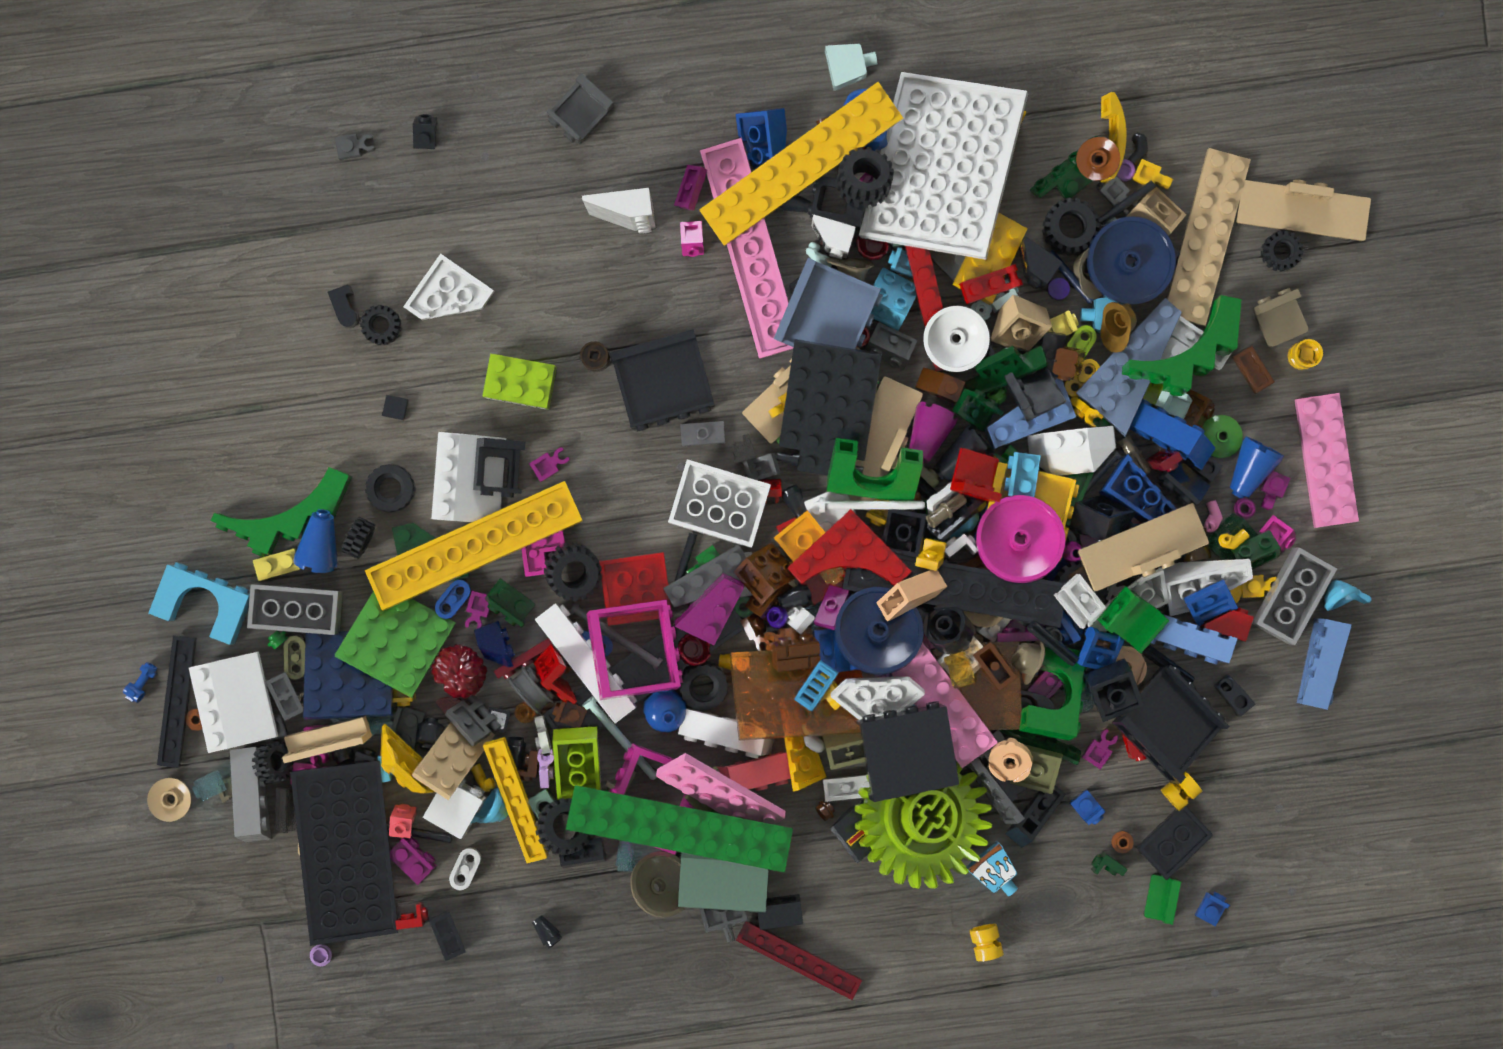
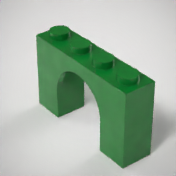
[827,438,923,501]
[1019,647,1087,741]

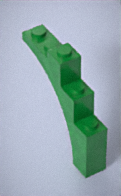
[1122,295,1242,396]
[211,467,353,557]

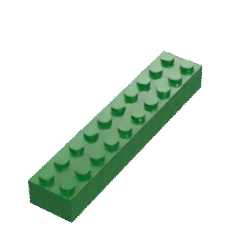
[566,785,793,873]

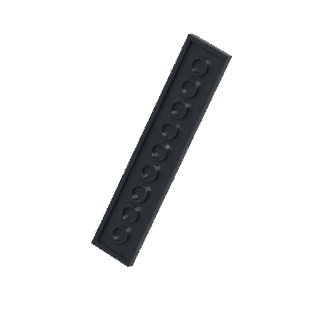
[843,554,1066,628]
[543,608,744,730]

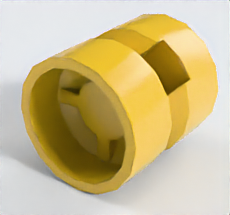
[1288,339,1323,370]
[1160,771,1203,811]
[969,924,1004,961]

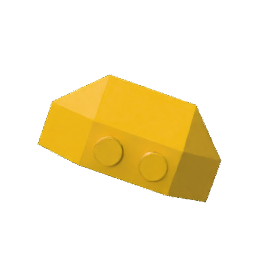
[381,724,435,793]

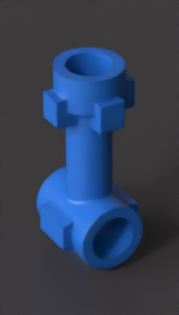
[123,662,158,703]

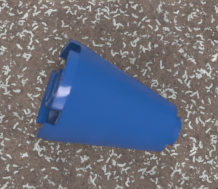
[1230,436,1284,499]
[293,509,338,573]

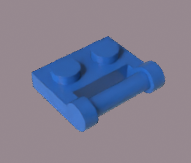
[1184,579,1238,626]
[1076,627,1124,669]

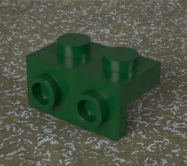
[952,389,1004,431]

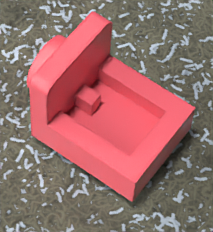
[389,804,417,838]

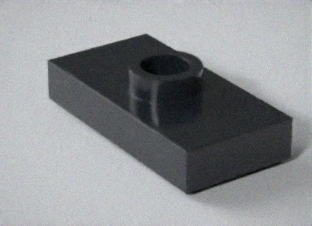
[1036,332,1066,378]

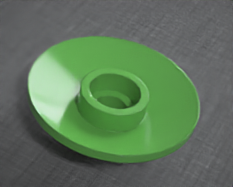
[1203,415,1243,458]

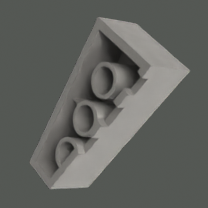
[230,747,271,842]

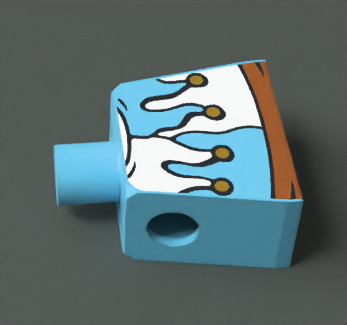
[966,841,1018,896]

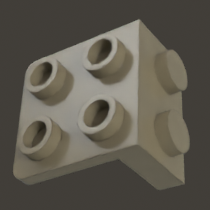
[1252,288,1308,347]

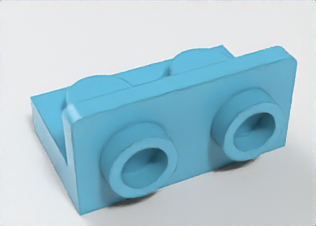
[1004,452,1041,497]

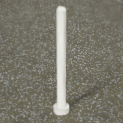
[819,497,925,513]

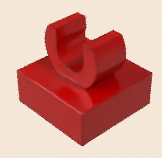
[759,479,782,504]

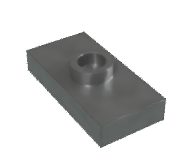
[680,421,725,446]

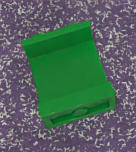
[1097,586,1169,654]

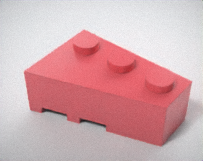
[717,752,791,791]

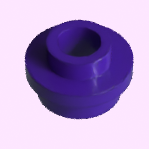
[767,606,788,628]

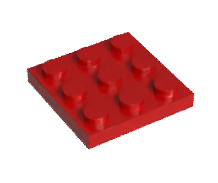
[599,552,673,626]

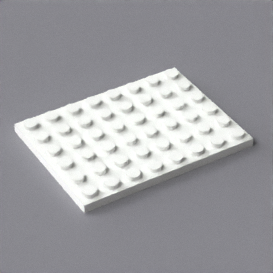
[859,72,1028,260]

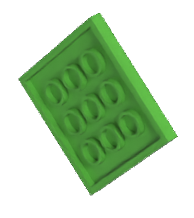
[335,591,456,698]

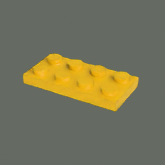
[952,212,1027,305]

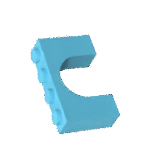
[148,562,250,645]

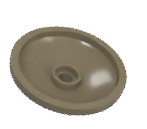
[630,852,685,918]

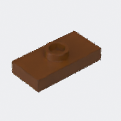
[1232,346,1275,394]

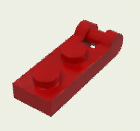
[959,264,1023,304]

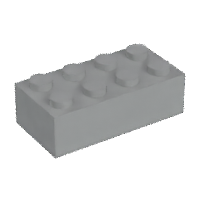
[1252,547,1337,645]
[247,584,343,635]

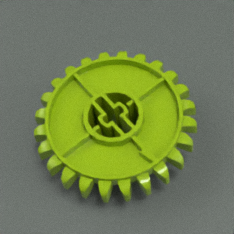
[855,761,992,889]

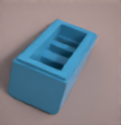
[794,660,838,711]

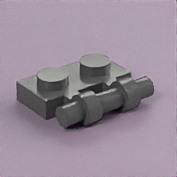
[445,695,502,747]

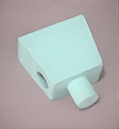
[825,44,877,91]

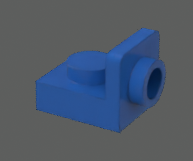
[1070,789,1106,825]
[1195,892,1230,927]

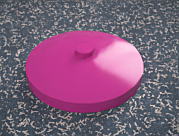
[976,495,1065,583]

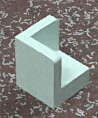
[1156,389,1192,419]

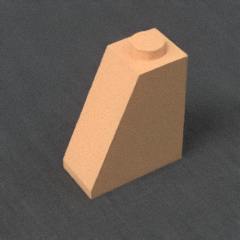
[876,570,947,621]

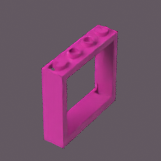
[586,600,683,700]
[609,743,694,855]

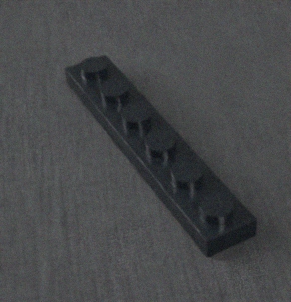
[157,635,197,768]

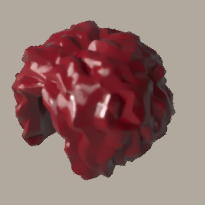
[431,644,488,698]

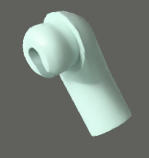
[806,242,832,268]

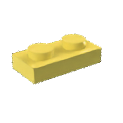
[253,548,301,581]

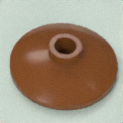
[1076,137,1120,181]

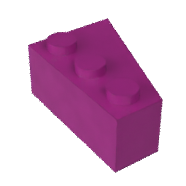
[674,573,744,645]

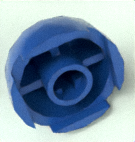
[643,689,687,733]

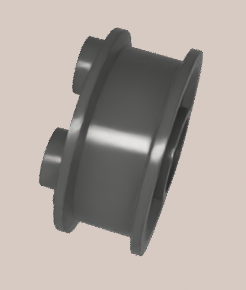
[508,666,555,715]

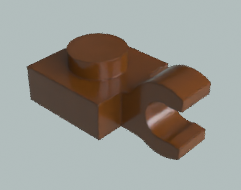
[740,613,772,652]

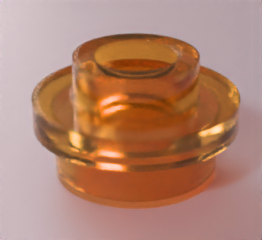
[515,702,536,723]

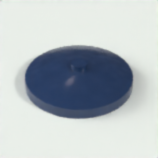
[1087,217,1176,305]
[835,587,924,675]

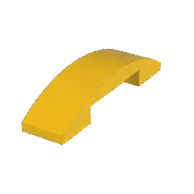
[1101,92,1127,183]

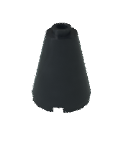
[935,424,997,481]

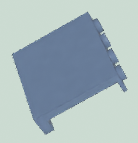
[774,258,883,349]

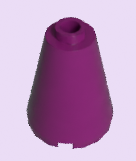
[909,402,958,464]

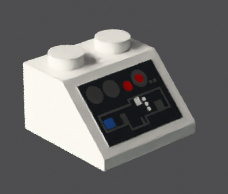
[811,215,856,260]

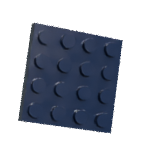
[303,631,393,720]

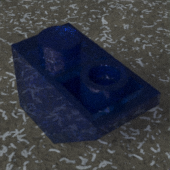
[474,621,515,668]

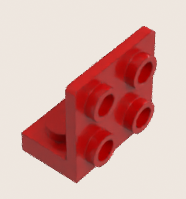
[950,448,1002,502]
[534,644,577,704]

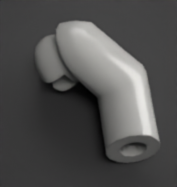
[801,724,825,753]

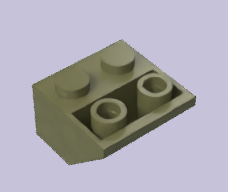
[820,717,866,770]

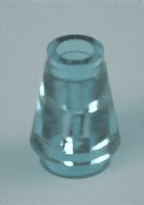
[615,840,636,872]

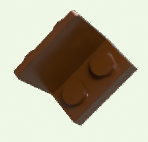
[734,543,796,605]

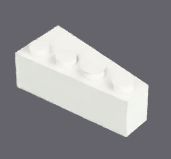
[678,708,777,758]

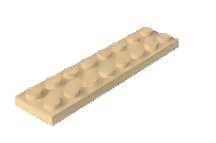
[1167,148,1251,327]

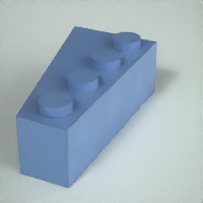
[985,379,1076,449]
[1151,615,1237,665]
[1297,618,1352,710]

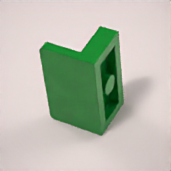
[1144,874,1181,925]

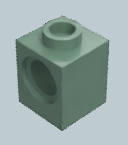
[528,788,559,819]

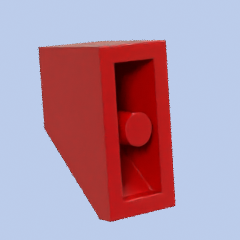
[1200,608,1254,642]

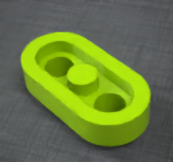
[1066,325,1097,358]

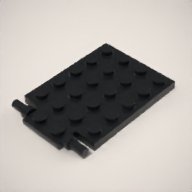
[777,339,882,476]

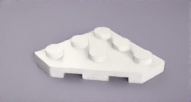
[404,254,495,320]
[831,677,925,720]

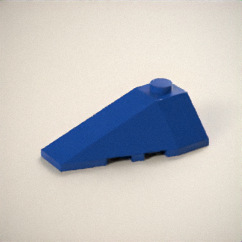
[736,108,787,170]

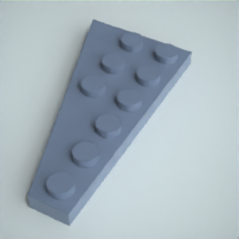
[1076,298,1182,437]

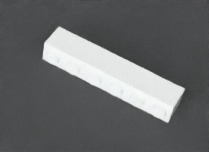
[535,603,637,723]

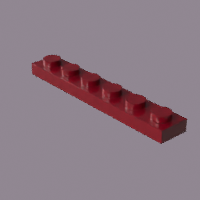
[736,921,862,1000]

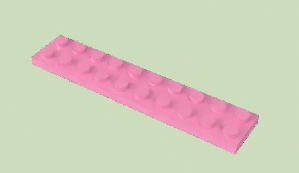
[700,138,793,359]

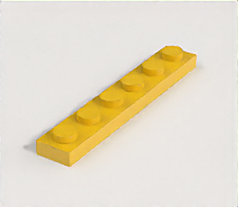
[483,737,549,863]

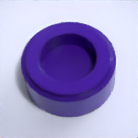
[1047,278,1070,300]

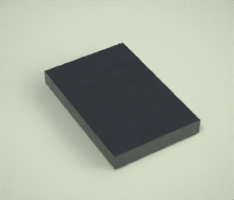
[1136,806,1213,880]

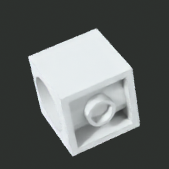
[423,779,488,839]

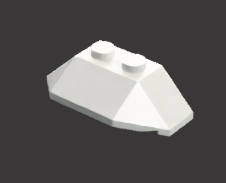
[1027,426,1116,476]

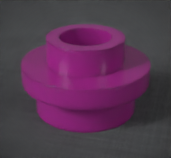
[1233,498,1256,520]

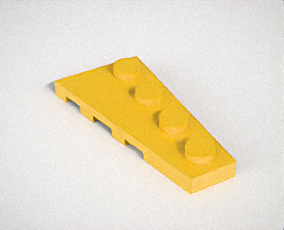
[779,696,826,791]

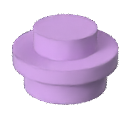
[310,944,332,966]

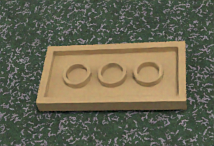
[412,722,495,800]

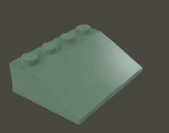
[678,852,768,912]

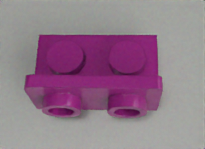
[997,620,1045,642]
[390,836,437,885]

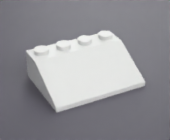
[582,188,656,233]
[431,432,507,522]
[668,459,771,548]
[189,651,278,753]

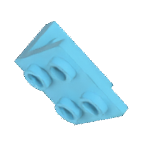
[871,268,917,331]

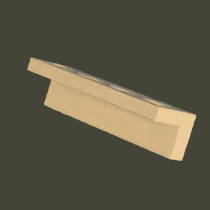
[282,716,372,763]

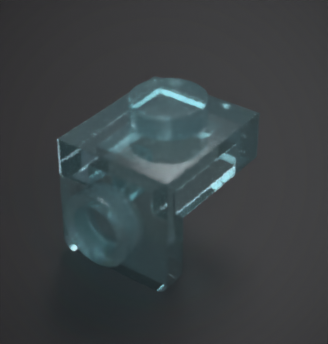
[192,770,227,801]

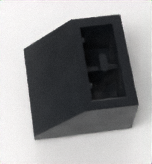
[1157,460,1210,506]

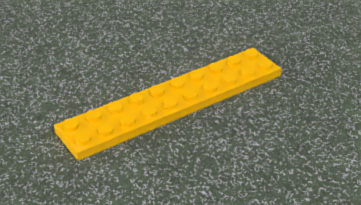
[700,82,904,246]
[365,481,583,611]

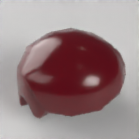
[857,236,890,261]
[677,634,711,666]

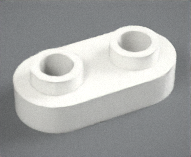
[449,847,481,890]

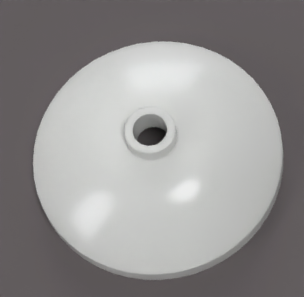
[924,306,990,372]

